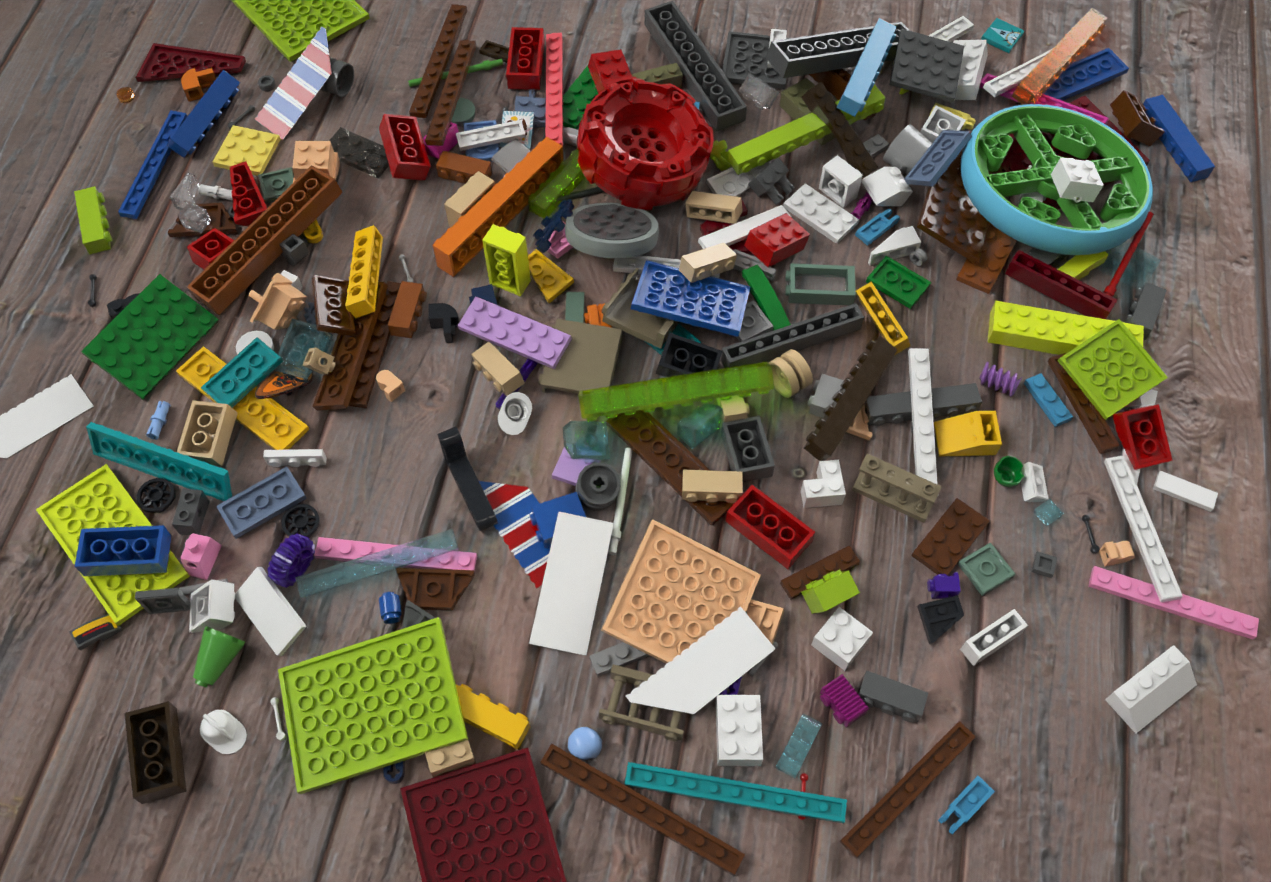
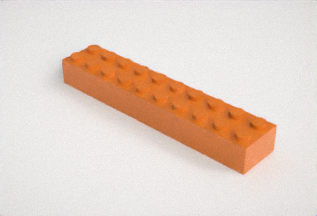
[433,137,564,277]

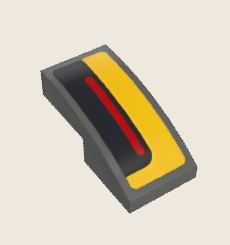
[69,614,122,650]

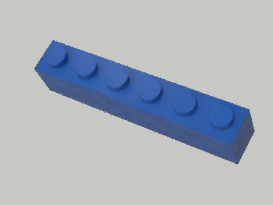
[166,70,240,158]
[1143,95,1215,182]

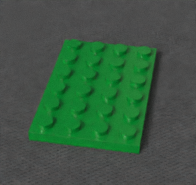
[81,274,219,400]

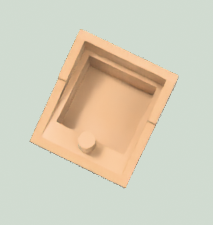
[293,141,340,183]
[248,273,307,330]

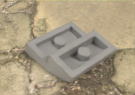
[491,139,531,173]

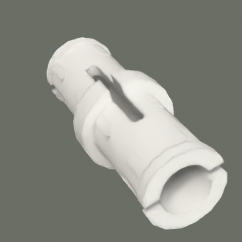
[198,184,233,201]

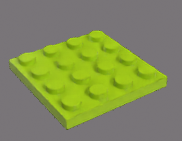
[1057,319,1168,420]

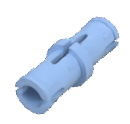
[146,401,171,439]

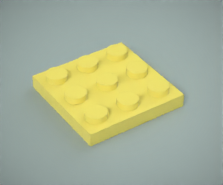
[213,125,281,176]

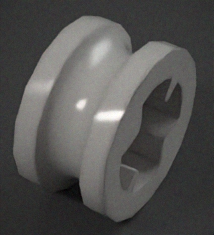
[910,248,928,266]

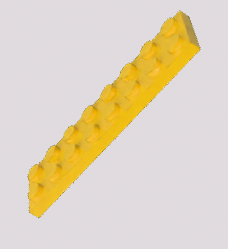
[176,346,310,450]

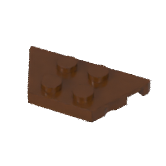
[168,202,238,237]
[396,568,475,611]

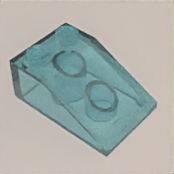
[274,318,333,380]

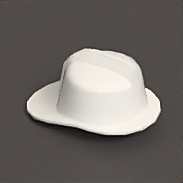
[498,392,532,435]
[200,710,247,754]

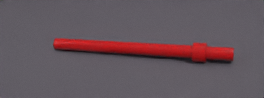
[1103,211,1154,297]

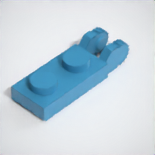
[855,209,900,246]
[938,776,995,834]

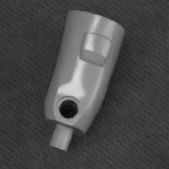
[883,124,932,175]

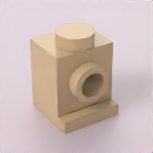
[302,347,335,375]

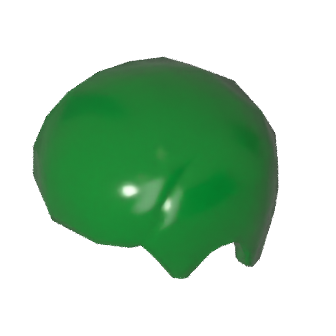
[994,456,1024,488]

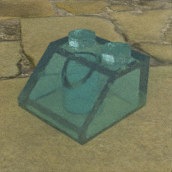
[677,403,723,449]
[562,421,610,460]

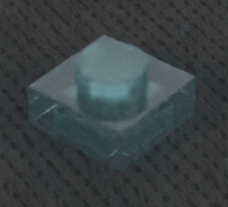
[1034,499,1064,526]

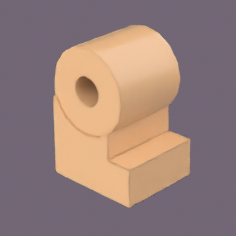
[376,370,405,402]
[1099,541,1135,567]

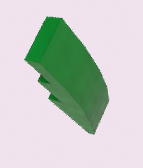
[742,264,791,331]

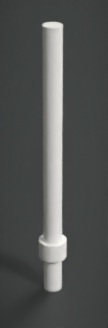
[608,448,633,555]

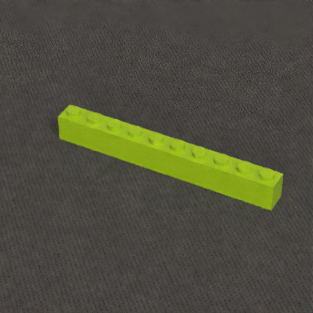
[728,84,885,175]

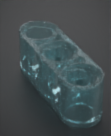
[775,713,822,779]

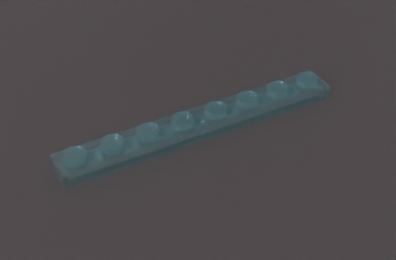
[296,529,459,598]

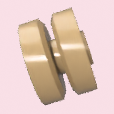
[767,349,813,398]

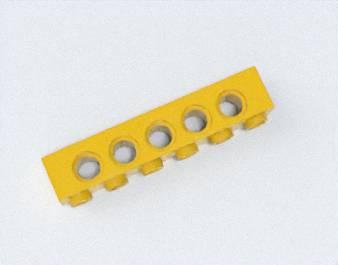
[345,225,383,318]

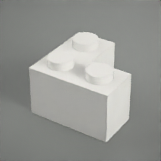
[801,459,846,508]

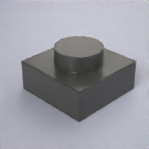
[1031,551,1057,578]

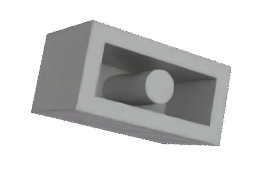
[807,374,844,418]

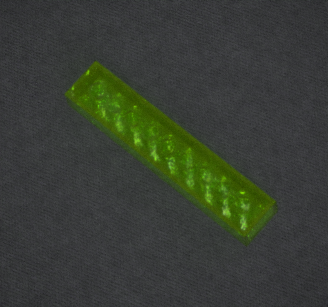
[578,362,774,421]

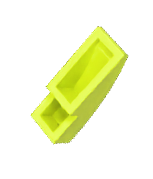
[1058,251,1109,280]

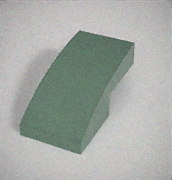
[565,292,585,323]

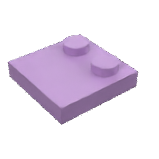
[552,443,602,486]

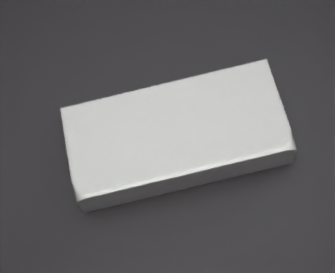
[1021,462,1049,502]

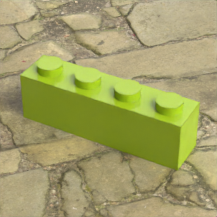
[74,186,112,255]

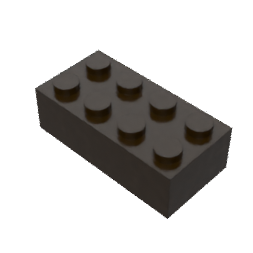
[125,701,187,804]

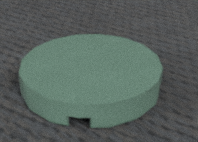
[451,98,476,126]

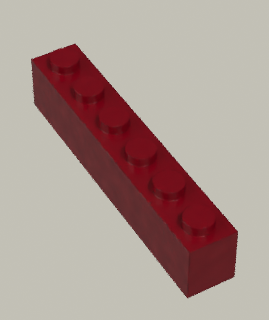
[1005,250,1117,319]

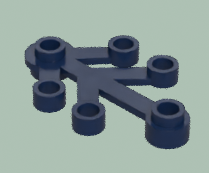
[533,199,574,253]

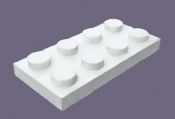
[783,183,859,244]

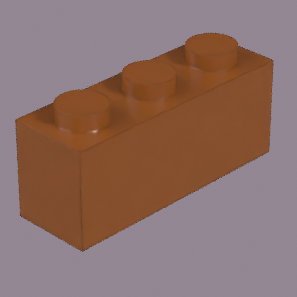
[436,151,492,183]
[388,281,427,338]

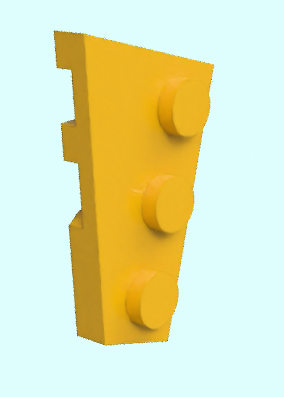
[528,249,574,304]

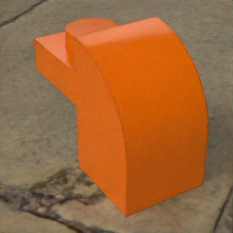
[181,68,216,102]

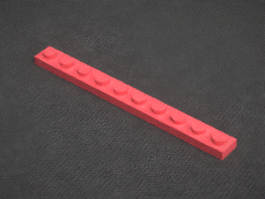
[545,32,563,146]

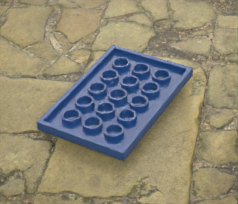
[631,260,750,337]

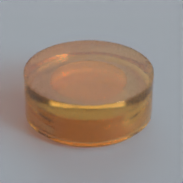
[116,87,135,103]

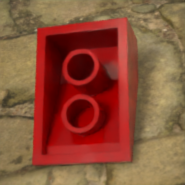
[1112,404,1173,470]

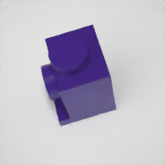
[927,572,961,599]

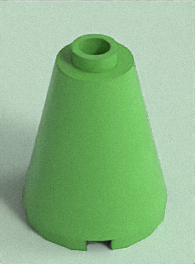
[193,626,245,688]

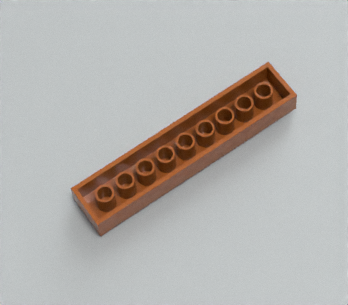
[186,165,343,315]

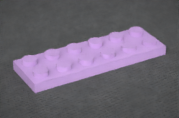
[458,296,572,369]

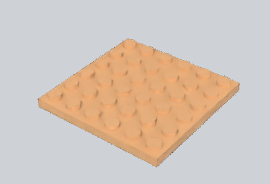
[601,519,761,664]

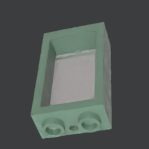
[785,263,856,306]

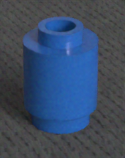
[378,592,402,624]

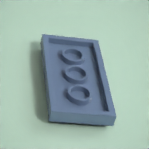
[904,130,972,187]
[216,467,307,539]

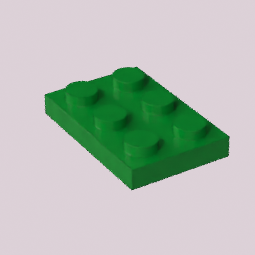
[866,255,931,309]

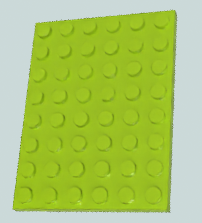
[231,0,370,62]
[278,617,468,794]

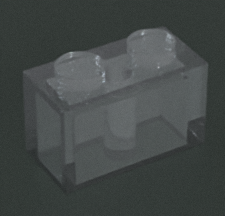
[739,73,780,110]

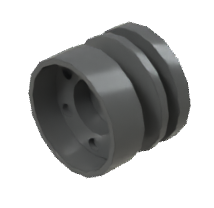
[320,57,354,97]

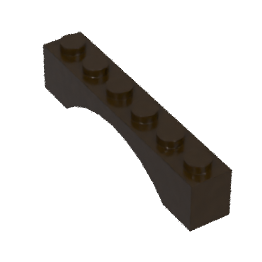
[801,82,878,179]

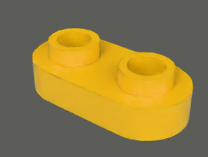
[303,220,323,243]

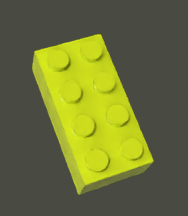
[482,224,531,297]

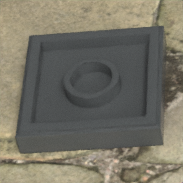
[135,588,190,614]

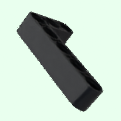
[437,426,498,531]

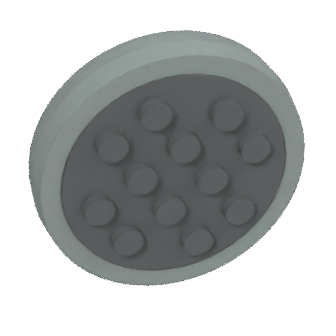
[565,203,659,258]

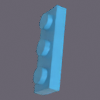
[1024,373,1073,427]

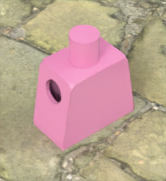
[180,533,222,580]

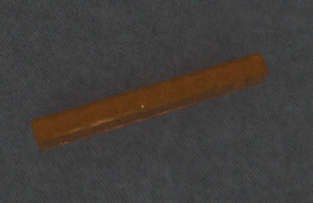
[1011,8,1108,105]

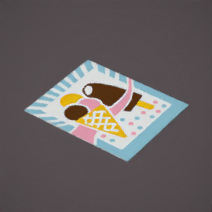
[499,111,534,149]

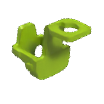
[710,140,731,171]

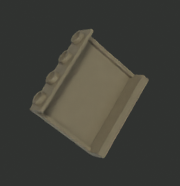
[602,268,680,348]
[539,319,622,403]

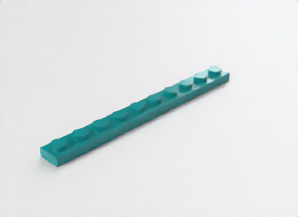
[624,762,847,824]

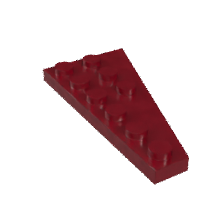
[135,43,246,82]

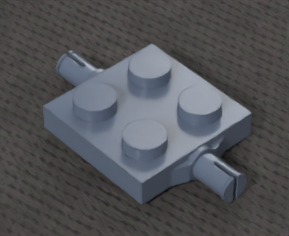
[515,89,546,135]

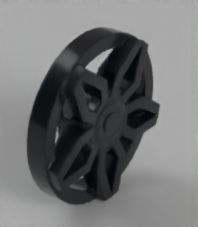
[137,478,176,513]
[281,504,320,538]

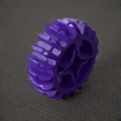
[267,533,315,588]

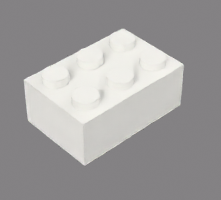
[716,695,763,766]

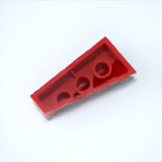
[230,161,267,227]

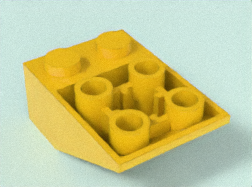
[934,411,1002,456]

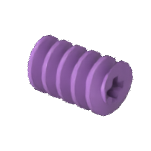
[979,362,1022,397]

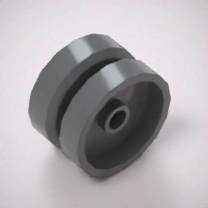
[575,462,621,511]

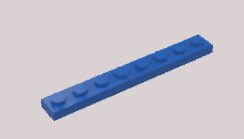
[118,111,187,219]

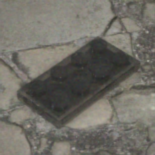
[329,127,389,179]

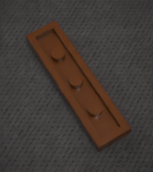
[780,545,860,600]

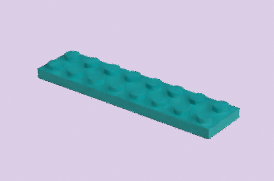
[86,422,232,501]

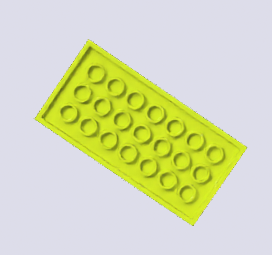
[36,464,190,626]

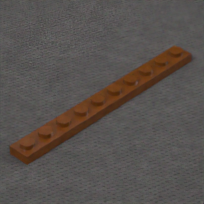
[409,4,467,118]
[425,40,476,146]
[540,743,745,876]

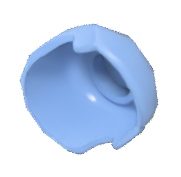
[567,727,602,761]

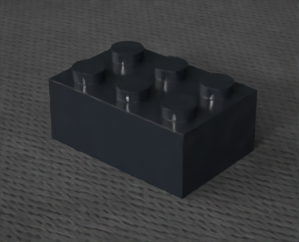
[655,333,722,392]

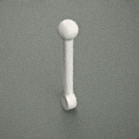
[270,697,286,741]

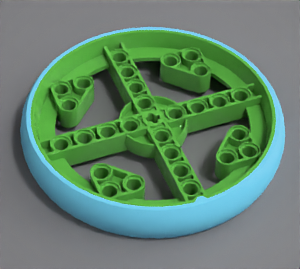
[961,104,1153,255]

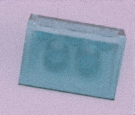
[1096,241,1162,289]

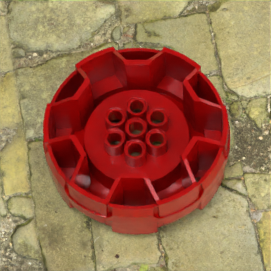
[577,77,714,210]

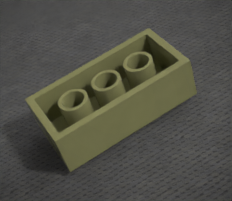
[780,77,836,145]

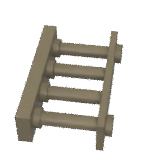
[852,454,942,523]
[599,664,684,741]

